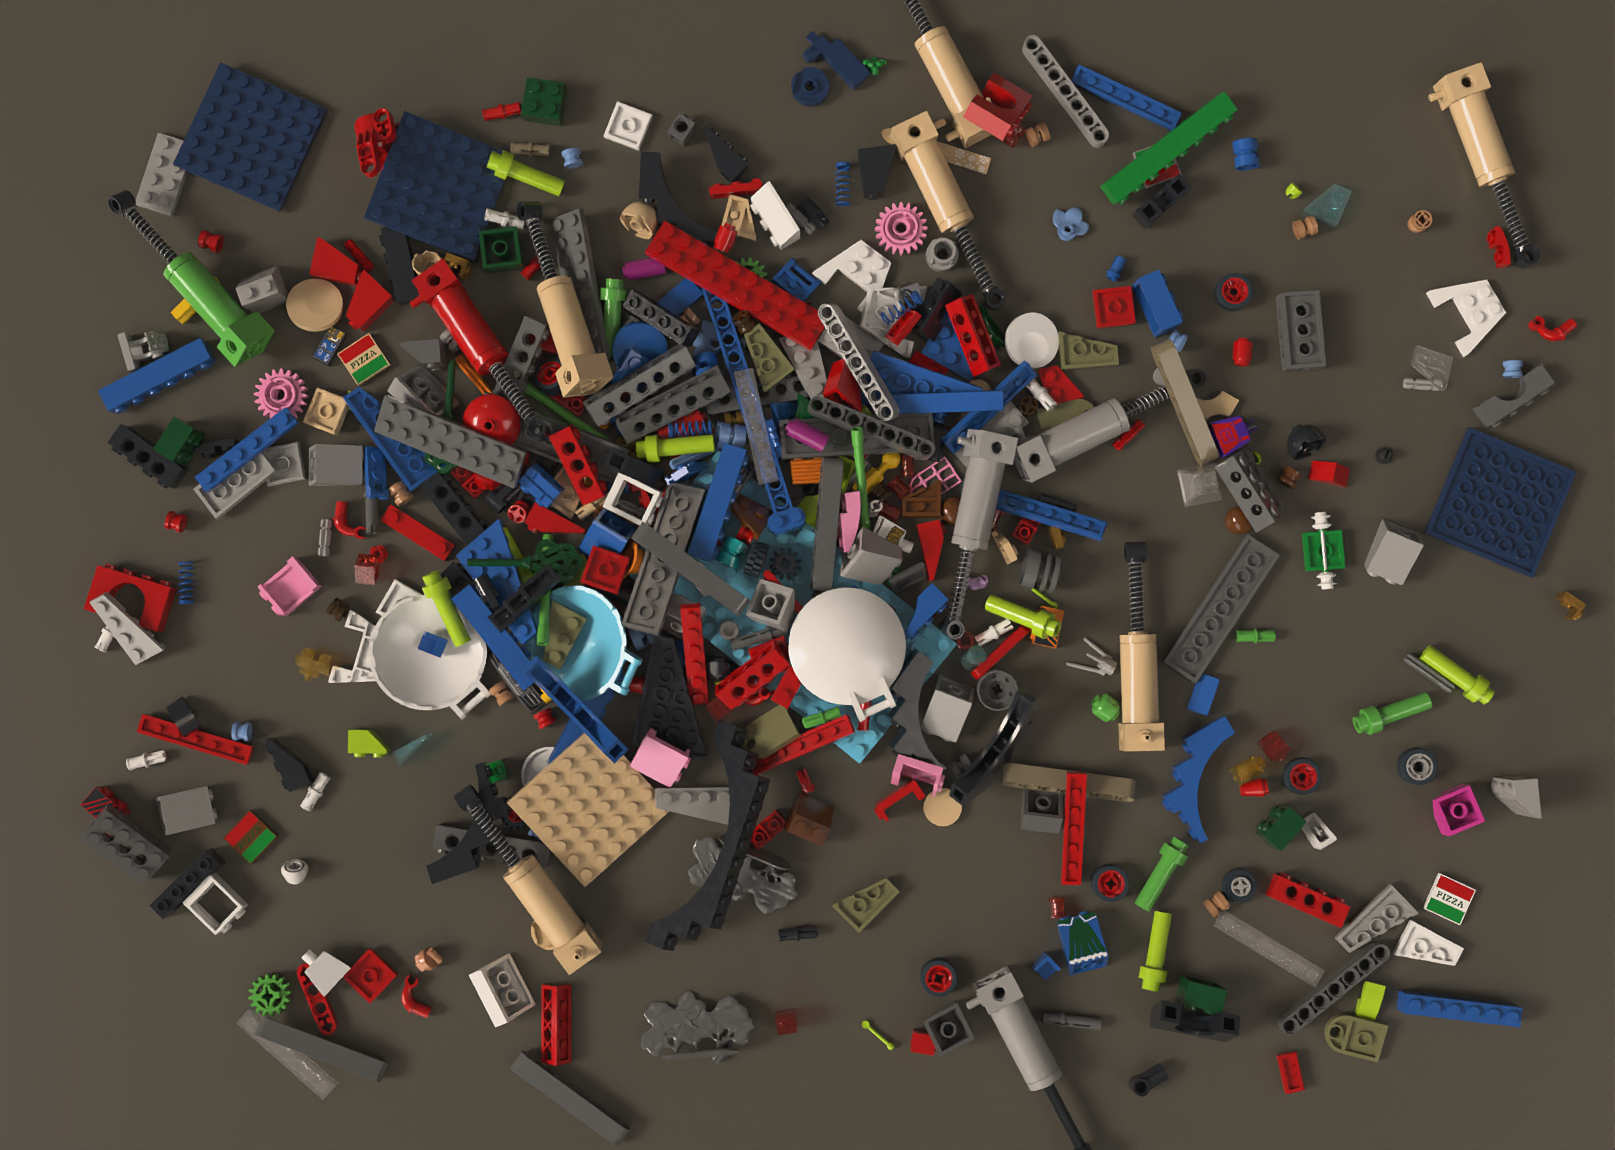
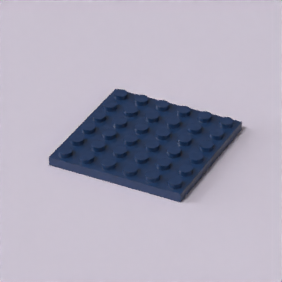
[173,62,327,212]
[364,111,504,262]
[1424,427,1576,578]

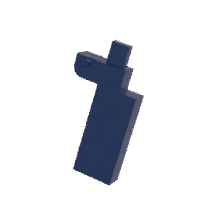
[802,31,870,91]

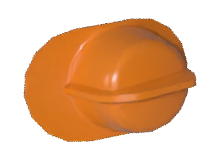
[621,541,645,578]

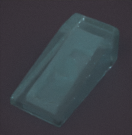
[393,734,432,766]

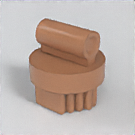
[414,947,443,972]

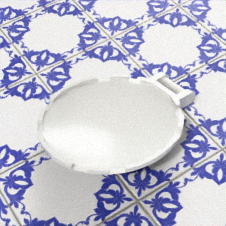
[789,587,906,722]
[369,594,491,720]

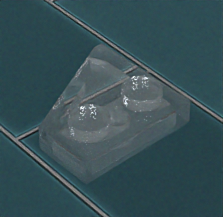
[1411,345,1453,391]

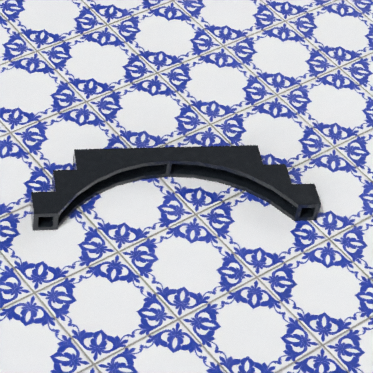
[645,720,770,951]

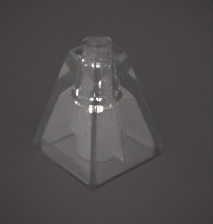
[1177,462,1223,507]

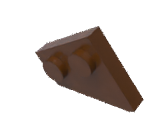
[902,480,941,518]
[730,494,773,541]

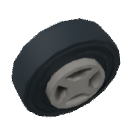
[1222,868,1257,903]

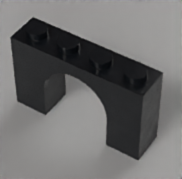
[1149,1000,1240,1042]

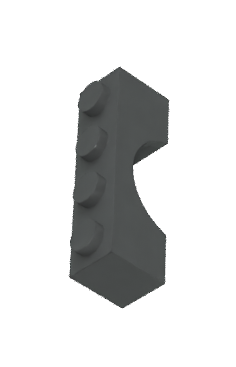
[1472,364,1555,428]

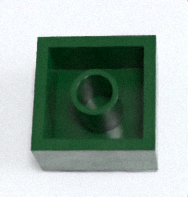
[521,77,567,127]
[479,226,525,274]
[153,417,206,466]
[1255,804,1307,852]
[1176,975,1227,1015]

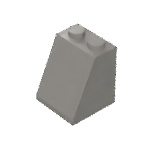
[235,266,288,314]
[309,444,365,486]
[1364,519,1424,585]
[840,527,903,585]
[920,675,975,743]
[156,786,218,835]

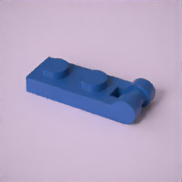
[364,446,389,500]

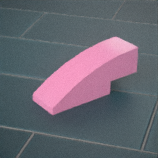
[837,491,861,552]

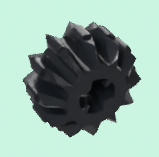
[769,548,802,580]

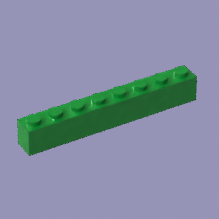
[1099,91,1237,205]

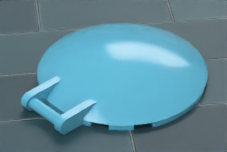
[526,586,643,701]

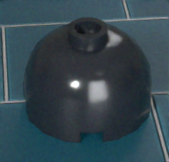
[1287,424,1327,461]

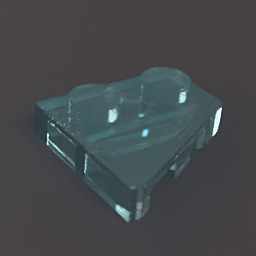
[1302,184,1352,227]

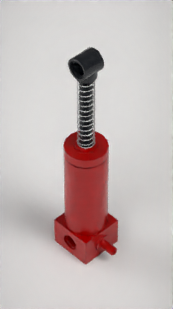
[410,259,550,442]

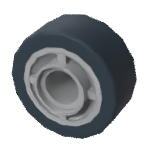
[1397,748,1438,785]

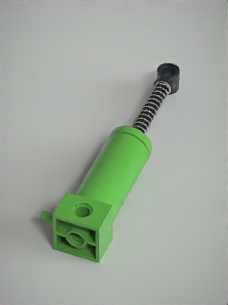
[107,190,275,367]

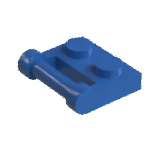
[771,258,822,302]

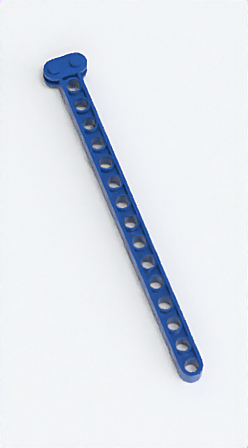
[700,241,806,535]

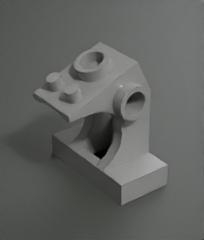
[117,331,170,373]

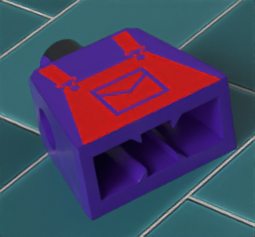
[1207,416,1257,458]

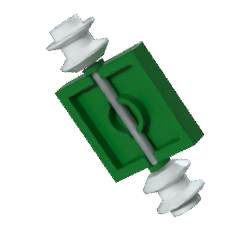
[1302,512,1345,589]

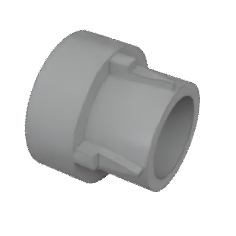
[926,238,959,272]

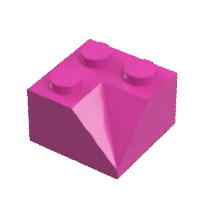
[1433,784,1485,836]

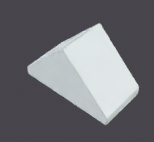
[1301,812,1337,850]

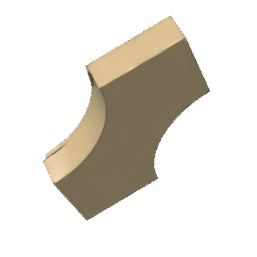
[1196,391,1239,421]

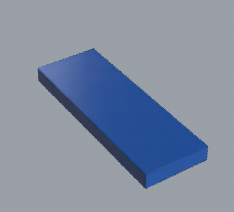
[638,278,703,322]

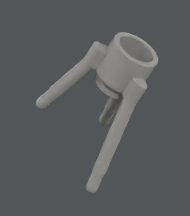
[1066,637,1117,676]

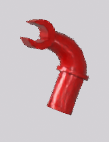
[1528,316,1577,341]
[332,501,367,540]
[736,683,775,706]
[401,974,432,1018]

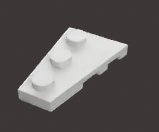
[1392,920,1464,966]

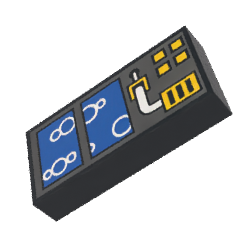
[311,326,348,367]

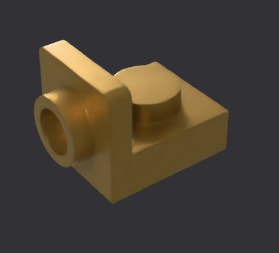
[444,253,473,282]
[1048,526,1066,550]
[1556,591,1586,621]

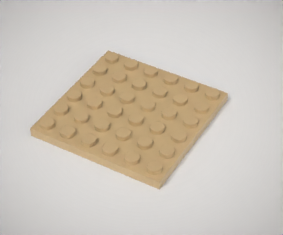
[507,733,669,887]

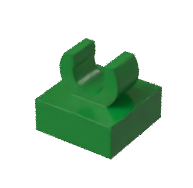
[486,759,509,782]

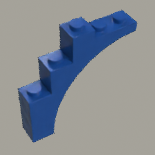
[522,656,629,764]
[1162,716,1235,843]

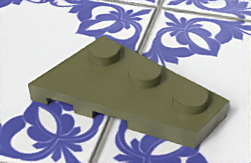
[744,324,795,393]
[1058,331,1119,370]
[543,600,588,669]
[832,877,900,933]

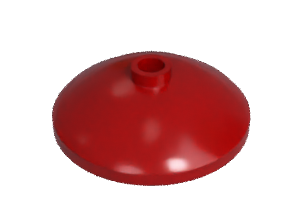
[463,394,521,445]

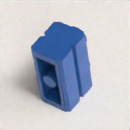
[518,463,565,508]

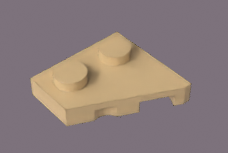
[722,195,756,242]

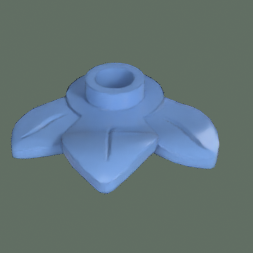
[1053,207,1089,241]
[693,320,725,356]

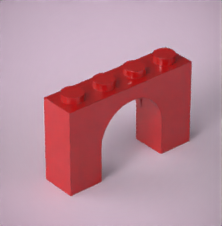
[963,73,1033,141]
[84,563,177,632]

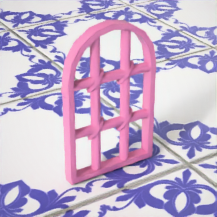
[910,456,962,495]

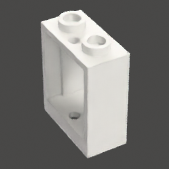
[603,473,664,525]
[183,872,249,935]

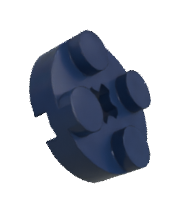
[791,67,829,107]

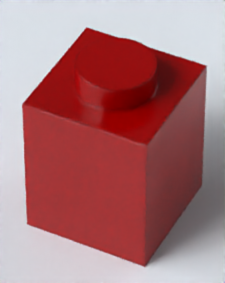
[910,1029,937,1056]

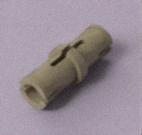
[511,142,550,157]

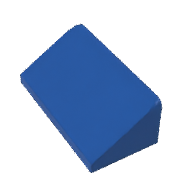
[1187,674,1220,716]

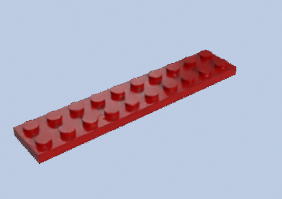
[645,221,825,351]

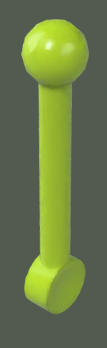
[1026,588,1058,609]
[862,1020,895,1050]

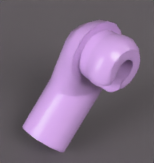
[967,575,989,590]

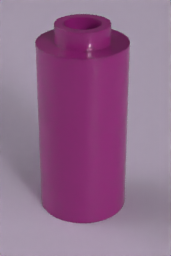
[622,257,666,281]
[785,417,830,452]

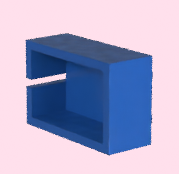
[1131,270,1183,338]

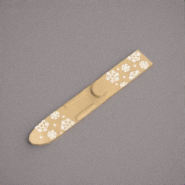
[882,128,991,175]

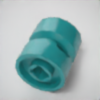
[715,535,749,571]

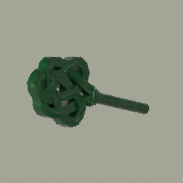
[425,360,460,474]
[467,539,584,583]

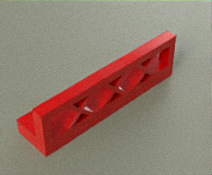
[541,984,571,1066]

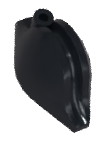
[705,653,739,682]

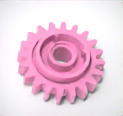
[875,202,928,256]
[254,368,309,419]

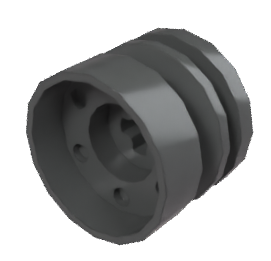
[1019,548,1061,594]
[977,669,1018,711]

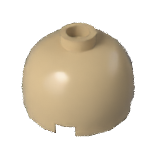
[620,202,659,239]

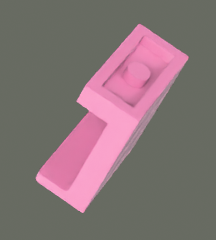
[258,556,322,616]
[630,728,691,788]
[891,754,945,797]

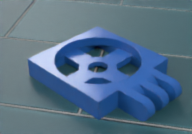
[765,419,783,462]

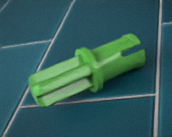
[1236,628,1276,644]
[802,706,841,728]

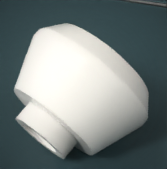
[281,859,308,884]

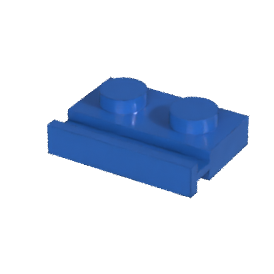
[665,460,708,485]

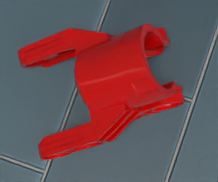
[354,108,399,178]

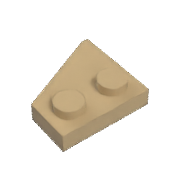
[991,529,1019,565]

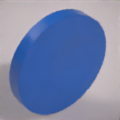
[611,321,668,367]

